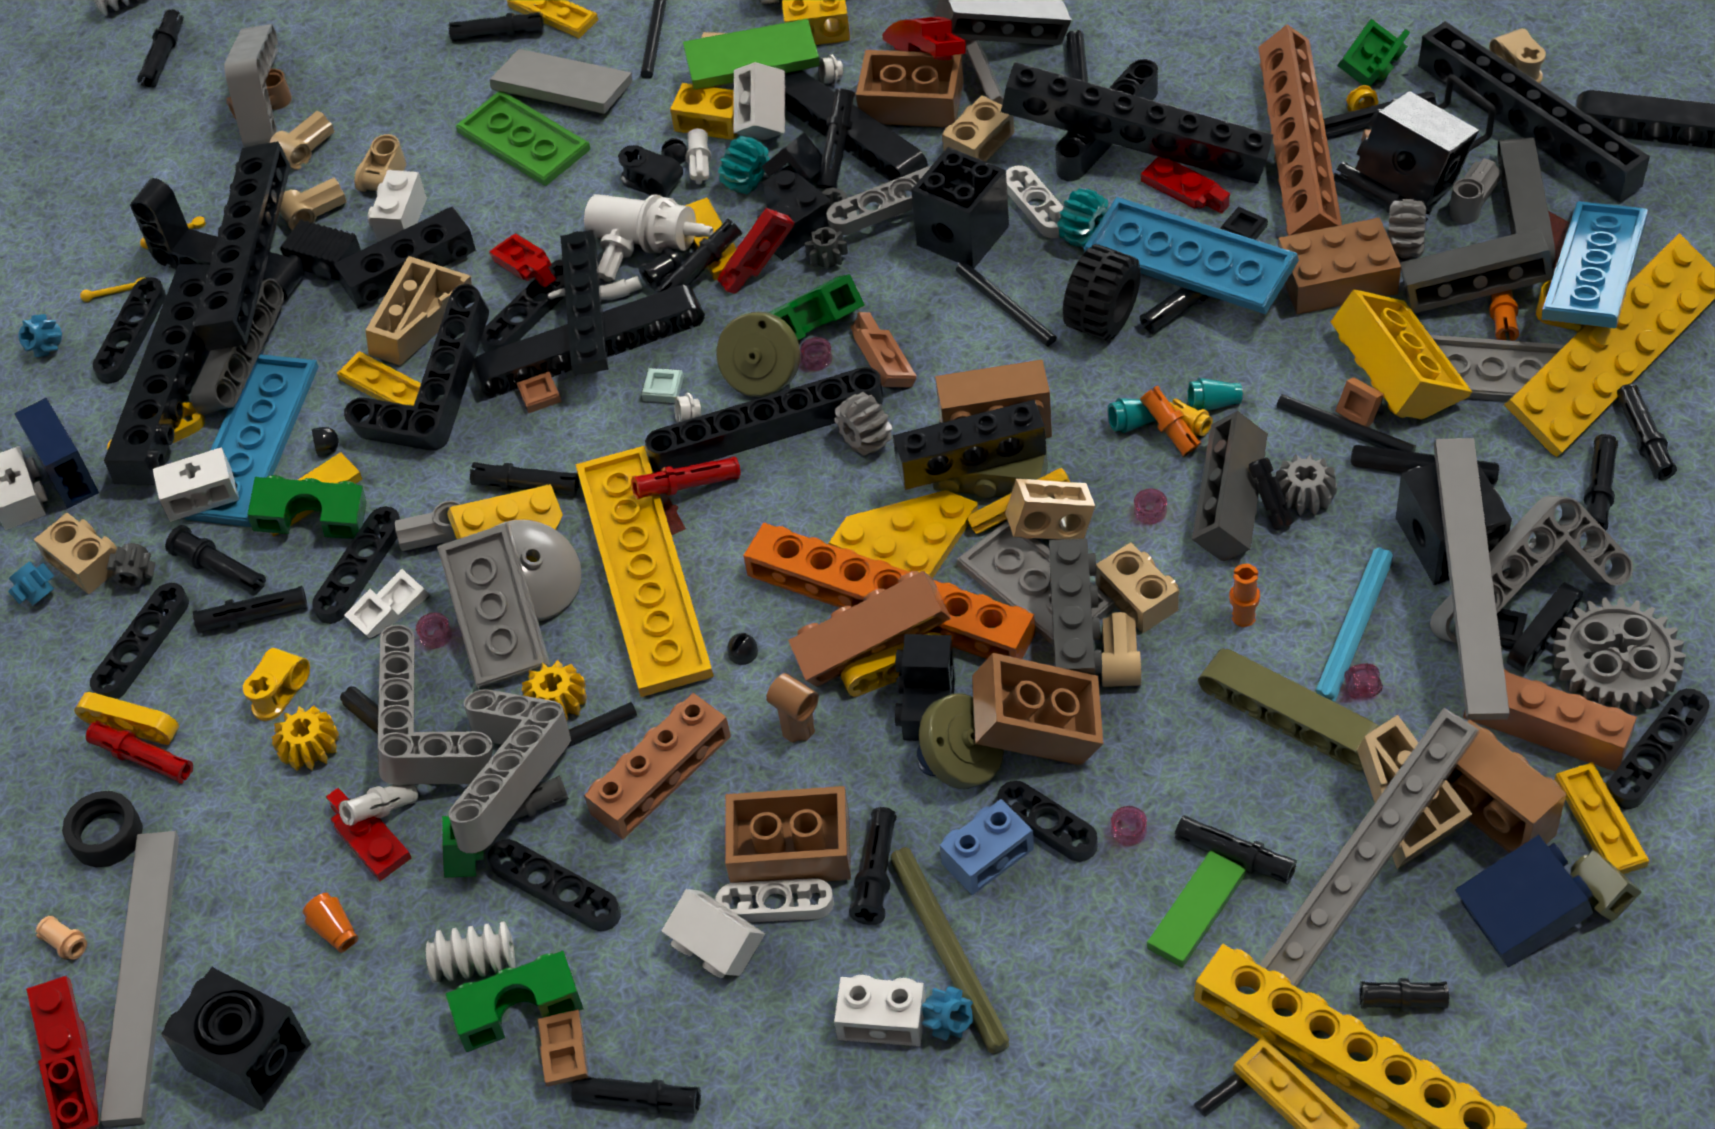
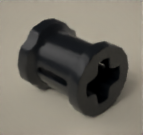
[639,247,682,291]

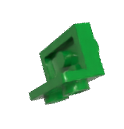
[1337,18,1410,86]

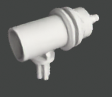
[584,194,713,282]

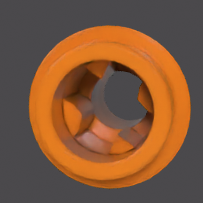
[303,893,358,953]

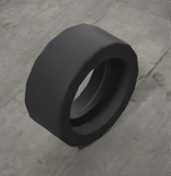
[62,791,143,868]

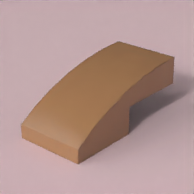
[538,1010,588,1087]

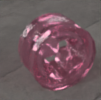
[800,337,833,371]
[1134,488,1167,524]
[416,612,452,649]
[1344,663,1383,699]
[1111,806,1147,846]

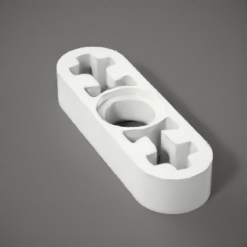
[1006,166,1063,238]
[716,878,834,923]

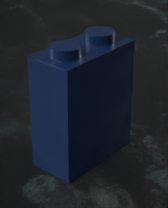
[14,398,99,509]
[1454,835,1593,968]

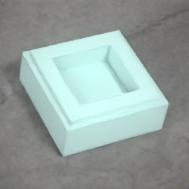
[642,368,684,403]

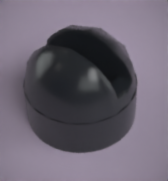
[661,138,687,164]
[312,427,339,456]
[727,632,758,665]

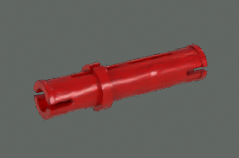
[631,456,741,499]
[85,720,193,784]

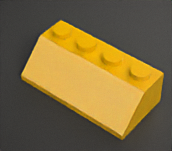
[1330,289,1472,419]

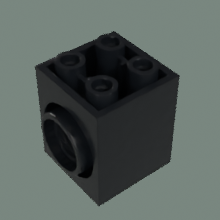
[1355,91,1479,207]
[911,147,1009,268]
[1396,462,1512,585]
[161,967,311,1111]

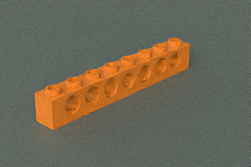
[743,522,1035,659]

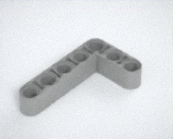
[224,24,278,147]
[1430,495,1633,643]
[378,625,493,785]
[449,689,571,853]

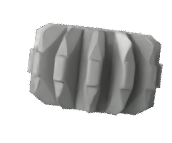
[1389,199,1426,259]
[835,392,892,456]
[1274,453,1337,516]

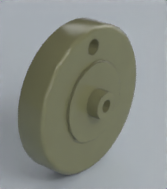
[716,312,800,397]
[919,694,1004,789]

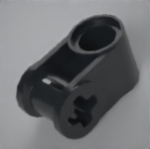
[618,145,683,197]

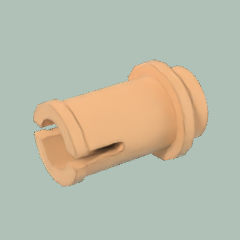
[36,916,87,960]

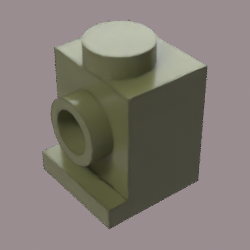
[1570,850,1642,922]

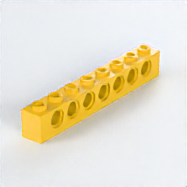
[1194,944,1528,1129]

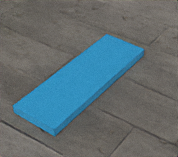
[1083,197,1299,314]
[1542,201,1648,328]
[184,354,319,527]

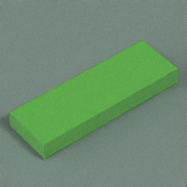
[1147,850,1246,968]

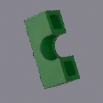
[768,274,865,340]
[247,475,367,539]
[445,951,584,1053]

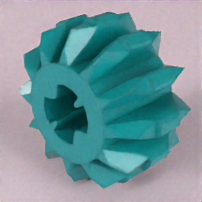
[718,135,769,195]
[1057,188,1108,248]

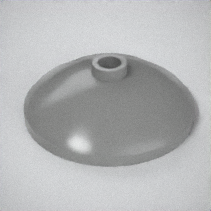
[495,520,581,621]

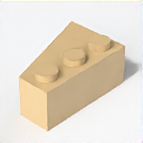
[365,256,472,365]
[1357,715,1472,869]

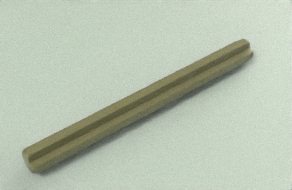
[891,847,1009,1054]

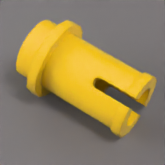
[1170,398,1213,436]

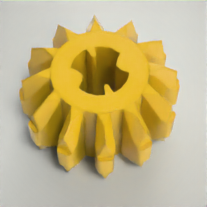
[522,659,587,721]
[272,705,339,771]

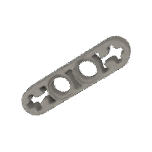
[827,166,931,235]

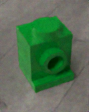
[442,816,484,878]

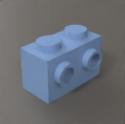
[939,799,1034,895]

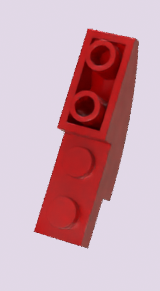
[882,16,965,60]
[26,976,99,1129]

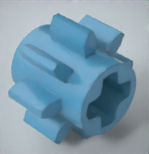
[18,314,62,357]
[8,561,55,606]
[922,986,973,1040]

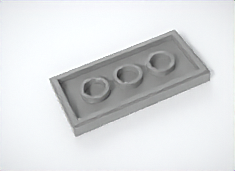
[490,49,632,114]
[1430,335,1564,402]
[957,520,1115,645]
[437,523,550,688]

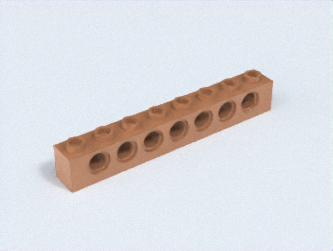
[1258,24,1342,236]

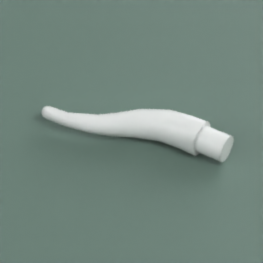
[548,276,642,300]

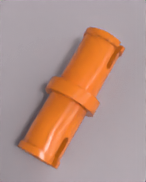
[1489,290,1519,341]
[1140,386,1202,457]
[1229,564,1260,627]

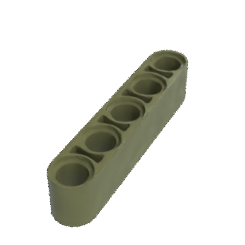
[1197,648,1379,771]

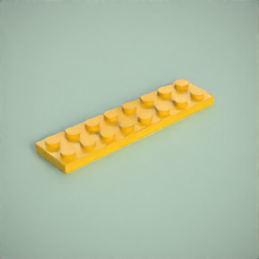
[1504,233,1715,457]
[575,446,714,697]

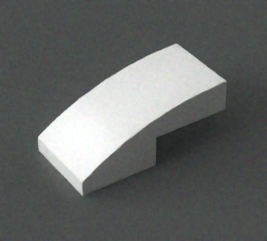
[344,569,430,639]

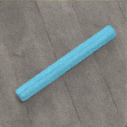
[1316,547,1393,702]

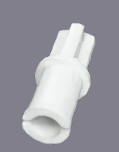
[685,129,712,184]

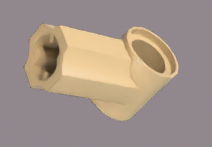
[269,111,334,170]
[279,177,347,230]
[1102,612,1141,687]

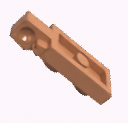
[850,312,917,387]

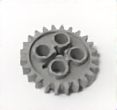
[1552,597,1686,712]

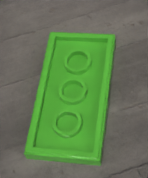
[683,19,820,90]
[455,91,591,187]

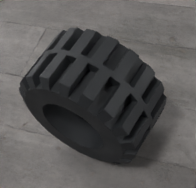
[1063,244,1141,341]

